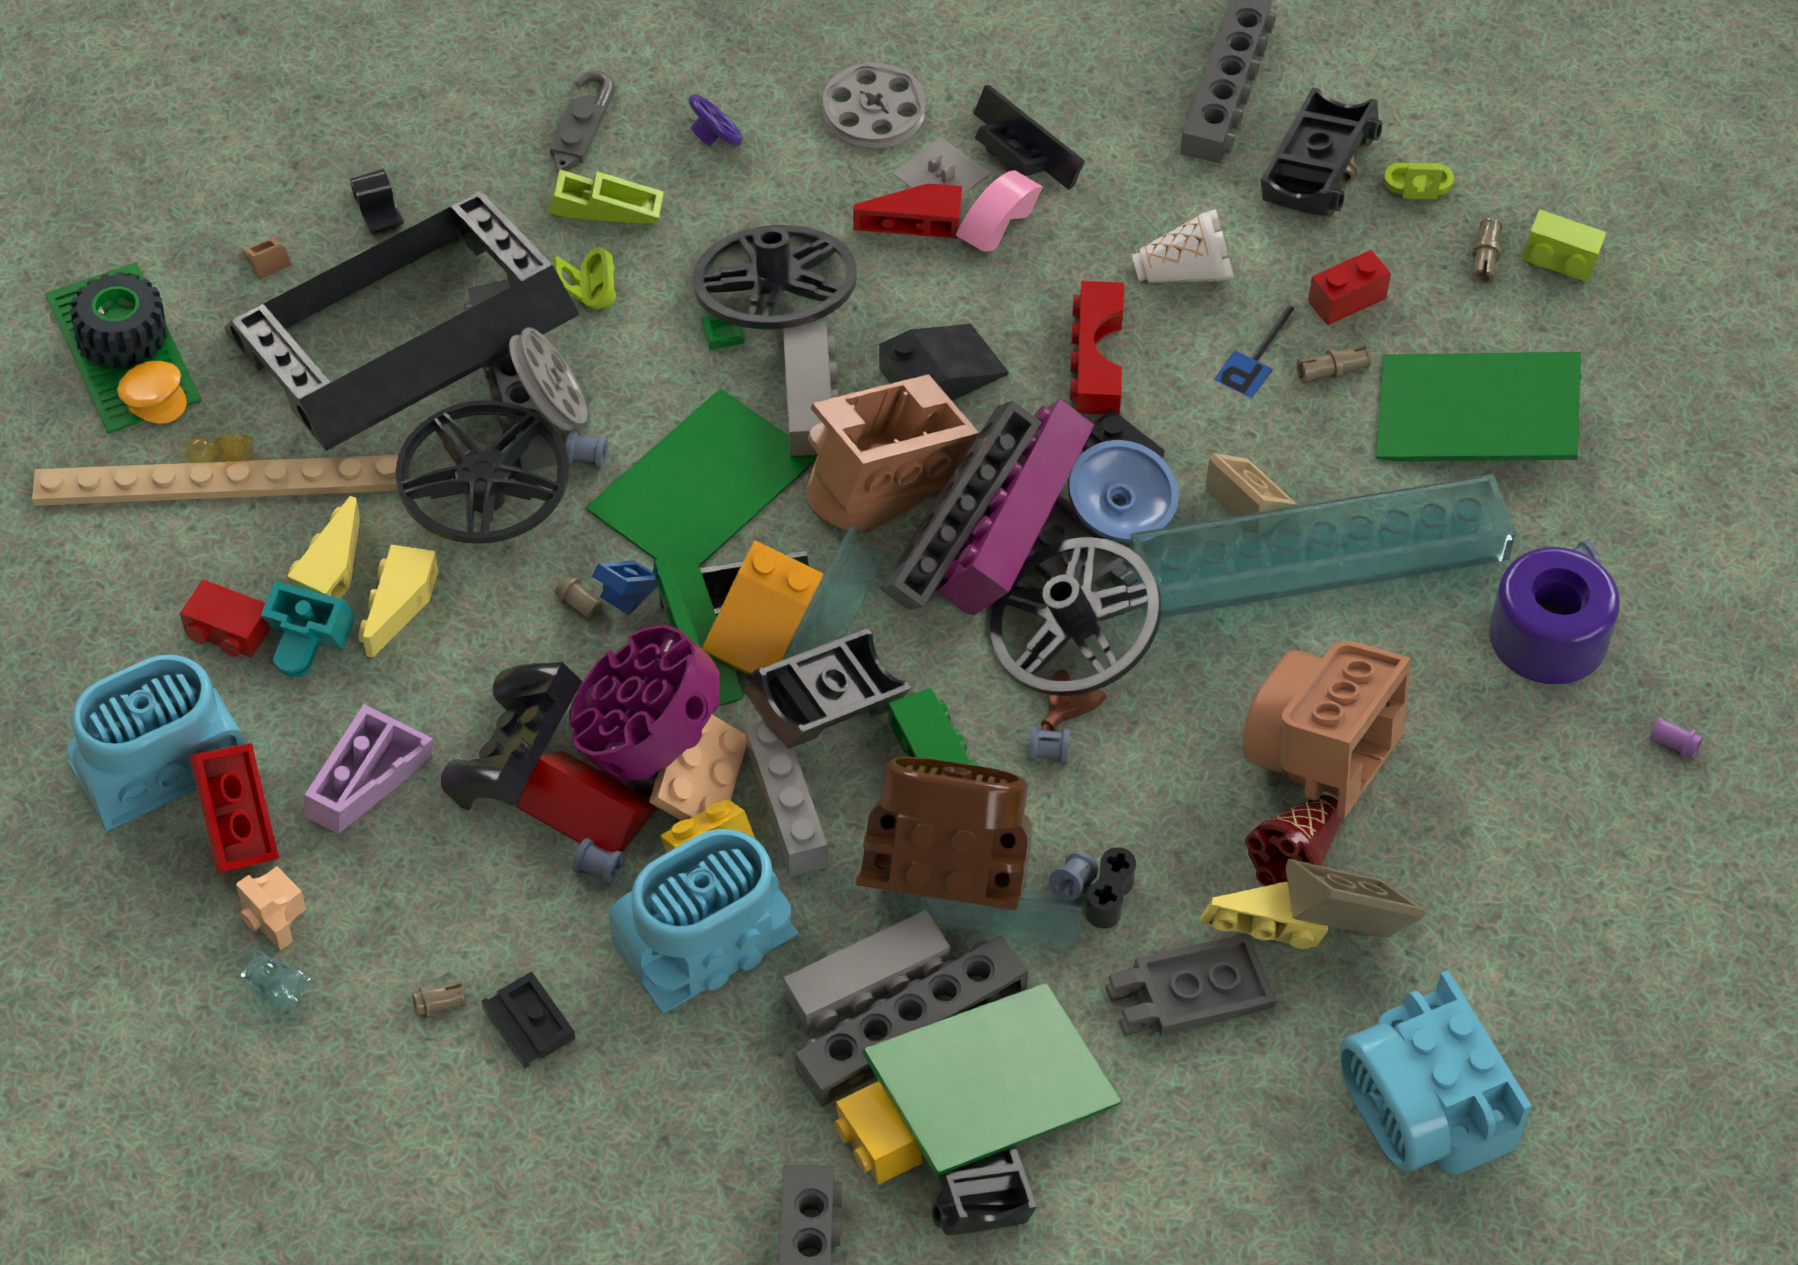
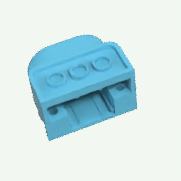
[67,655,245,831]
[609,829,799,1014]
[1339,970,1532,1174]

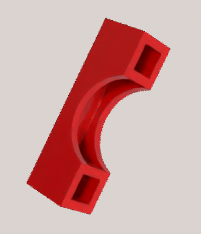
[1069,280,1124,415]

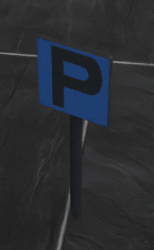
[1214,305,1294,398]

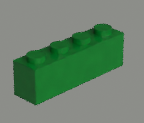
[888,688,979,766]

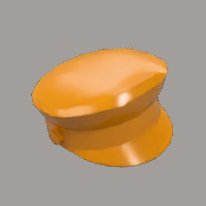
[117,361,187,424]

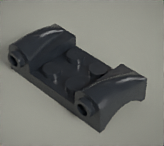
[1260,87,1383,217]
[744,628,912,749]
[440,662,583,811]
[932,1146,1037,1236]

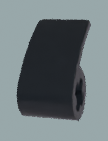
[350,168,404,234]

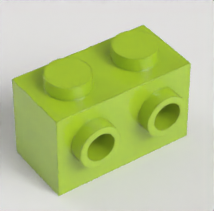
[1521,209,1607,282]

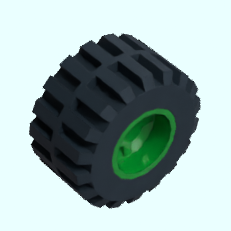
[70,272,167,369]

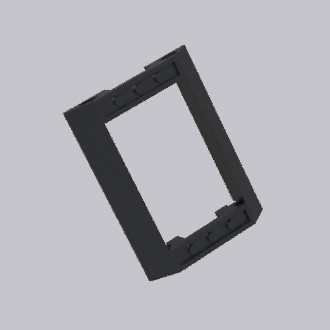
[224,191,579,451]

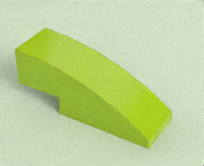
[547,170,664,224]

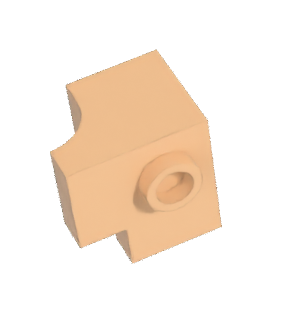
[236,866,306,951]

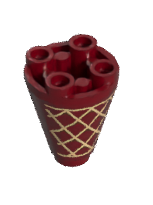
[1245,795,1342,886]

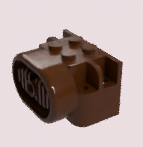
[856,757,1032,910]

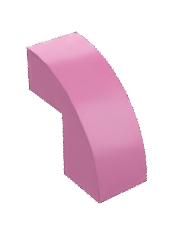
[956,170,1043,252]

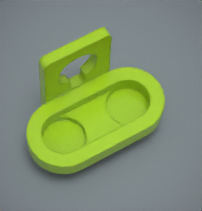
[1384,163,1454,199]
[552,247,616,310]

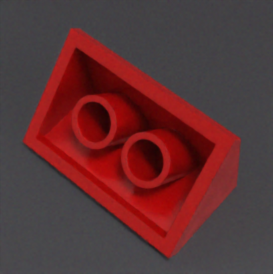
[189,743,279,873]
[517,750,658,853]

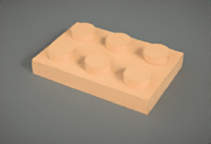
[649,714,746,820]

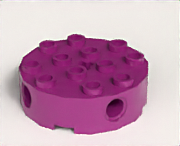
[569,624,720,781]

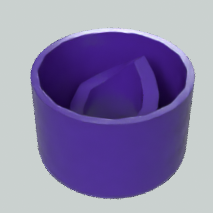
[1489,547,1620,684]

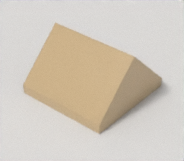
[1205,453,1298,534]

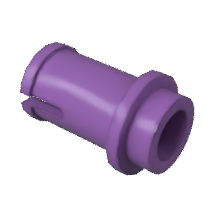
[1650,717,1703,759]

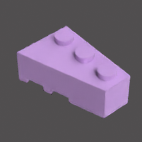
[304,704,433,834]

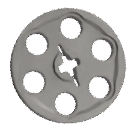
[823,63,925,148]
[509,328,587,431]

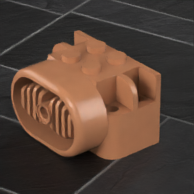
[805,374,979,532]
[1243,641,1411,819]

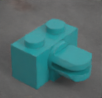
[261,581,357,678]

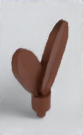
[1040,669,1107,731]

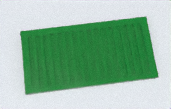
[45,262,202,434]

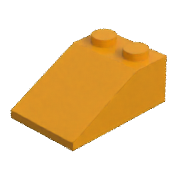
[702,540,823,675]

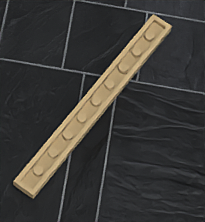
[32,455,398,506]

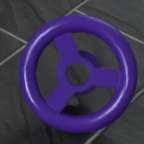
[688,94,743,146]

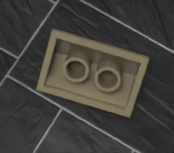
[1286,859,1426,937]

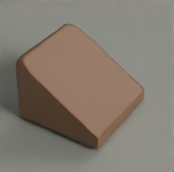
[242,237,292,279]

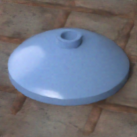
[1068,440,1179,543]

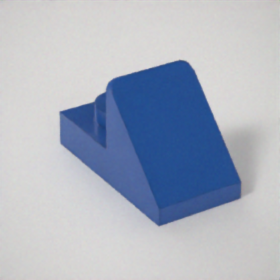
[592,560,657,615]

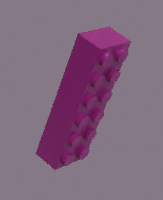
[936,399,1094,616]

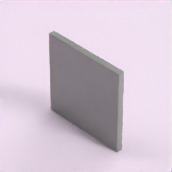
[893,136,990,195]

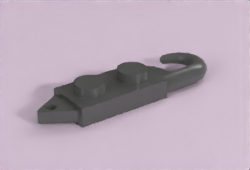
[550,71,615,172]

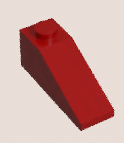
[853,183,962,239]

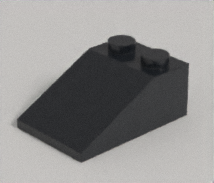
[879,324,1009,401]

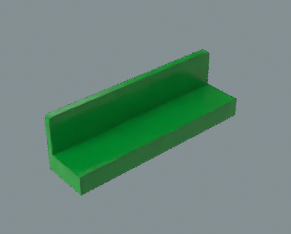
[653,556,743,706]

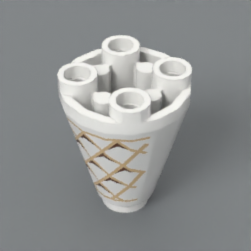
[1132,209,1234,283]

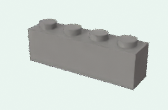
[783,321,838,456]
[745,721,828,877]
[783,910,950,1033]

